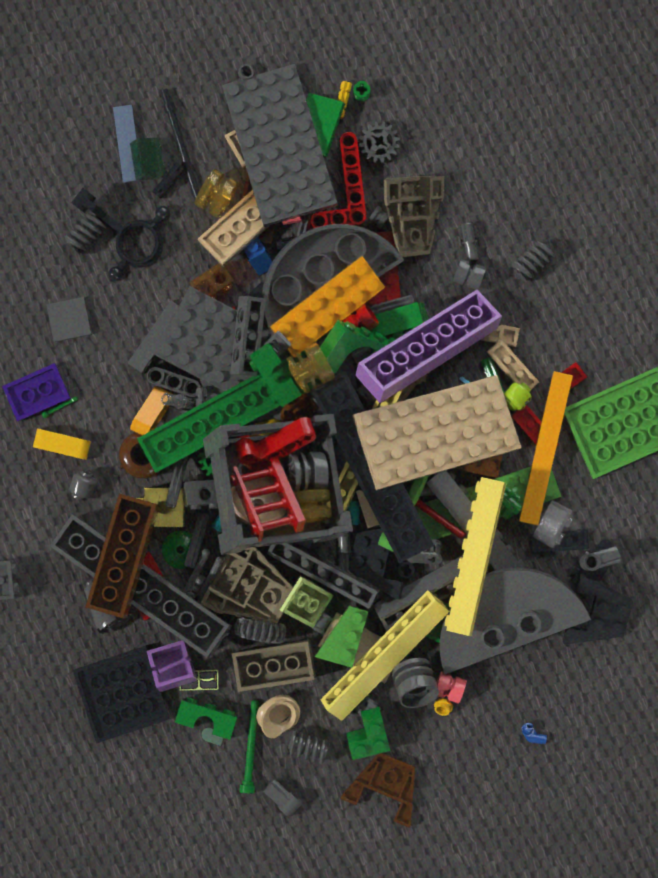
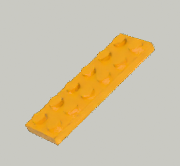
[270,256,385,358]

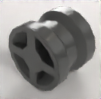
[368,206,389,230]

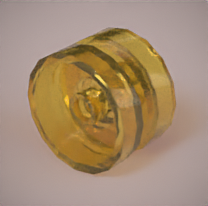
[194,169,239,218]
[293,489,332,524]

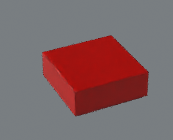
[561,362,587,388]

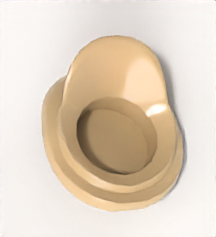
[256,695,300,738]

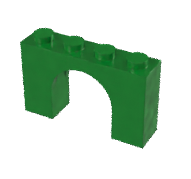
[313,320,396,373]

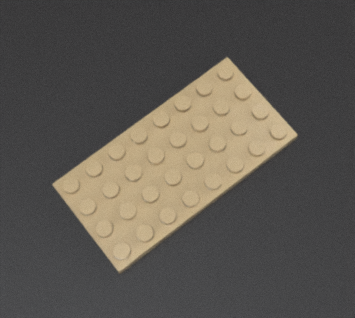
[353,375,521,490]

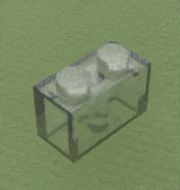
[533,500,573,548]

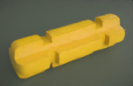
[337,81,352,119]

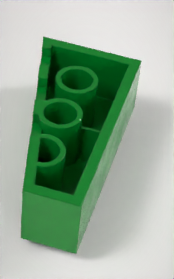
[369,302,428,338]

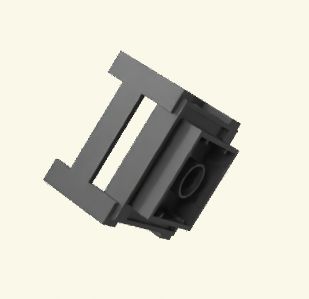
[203,414,353,555]

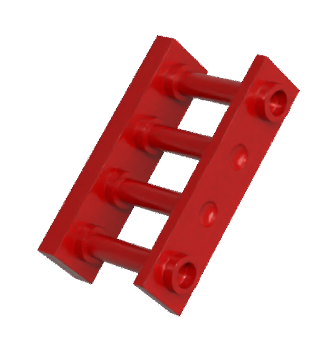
[229,456,305,542]

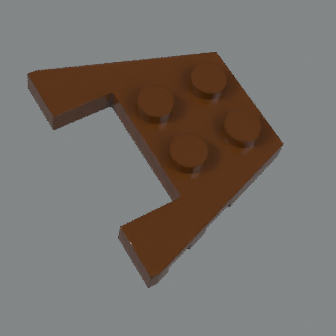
[340,753,415,828]

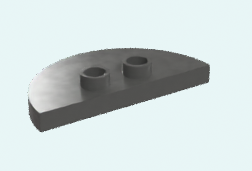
[262,224,404,343]
[440,568,591,674]

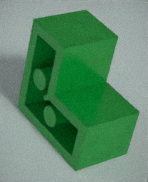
[346,707,390,760]

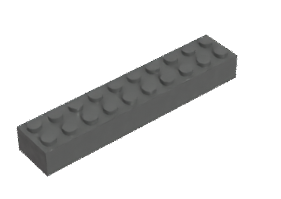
[50,514,232,658]

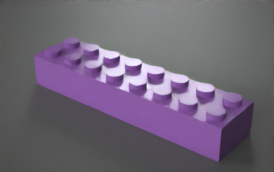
[355,290,502,403]

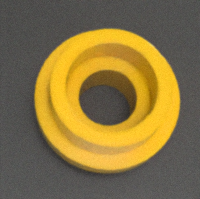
[434,698,453,716]

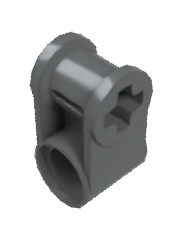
[407,539,443,565]

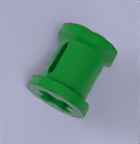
[353,81,370,102]

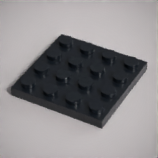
[73,645,170,744]

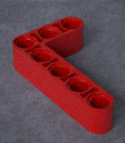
[311,132,366,228]

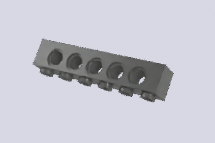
[267,542,381,609]

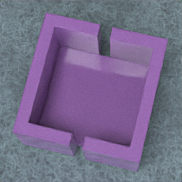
[147,640,197,692]

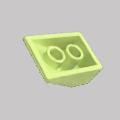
[280,576,334,628]

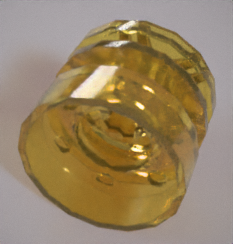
[286,342,335,394]

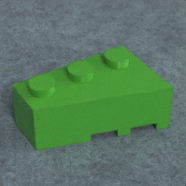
[315,605,368,668]

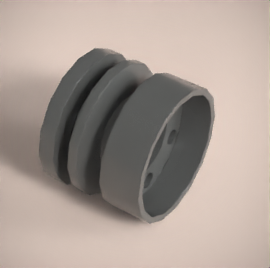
[284,451,328,494]
[392,658,439,708]

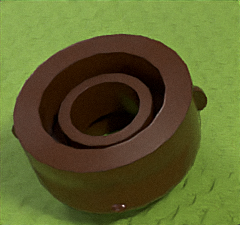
[119,432,163,479]

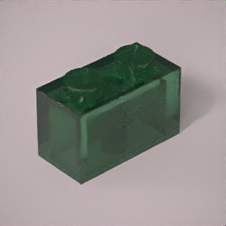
[130,137,165,180]

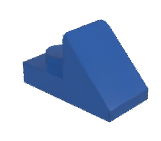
[243,236,273,276]

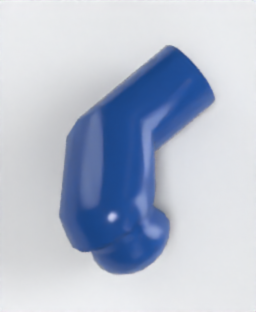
[522,722,547,744]

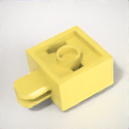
[137,488,185,527]

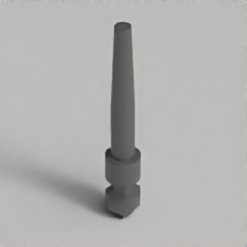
[196,474,213,518]

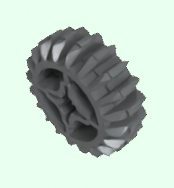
[234,617,286,644]

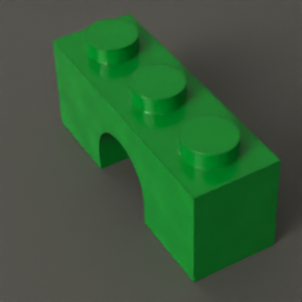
[249,343,301,407]
[175,697,238,740]

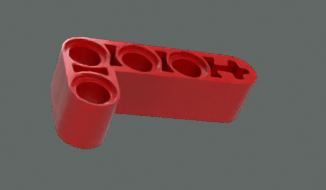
[235,417,316,471]

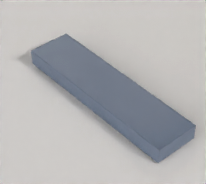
[113,105,143,183]

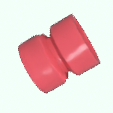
[436,671,467,704]

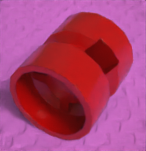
[343,304,379,331]

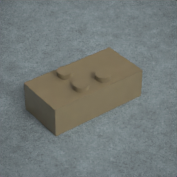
[232,640,316,692]

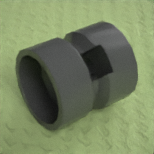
[453,258,486,290]

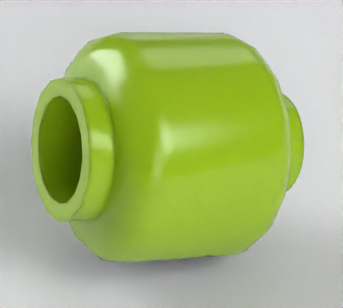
[504,383,532,411]

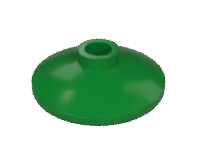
[162,531,200,569]

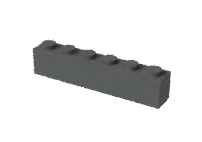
[373,555,487,631]

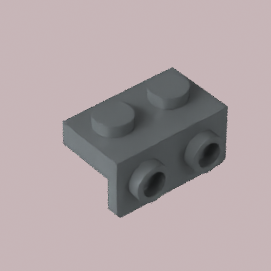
[0,560,20,600]

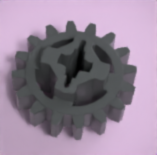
[359,122,400,164]

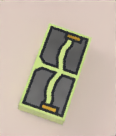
[180,670,219,690]

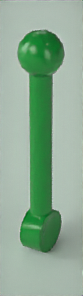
[42,396,79,418]

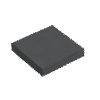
[46,297,92,342]

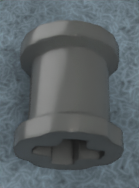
[309,612,333,635]

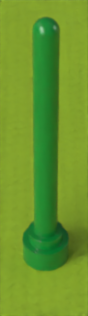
[239,700,259,794]

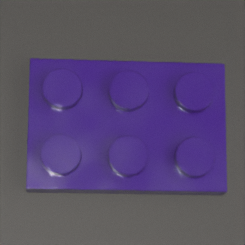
[2,363,71,422]

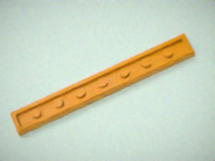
[519,371,573,526]

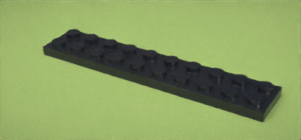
[311,371,434,563]

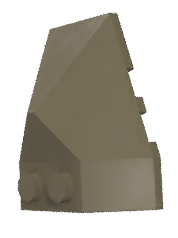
[384,176,444,257]
[200,547,293,624]

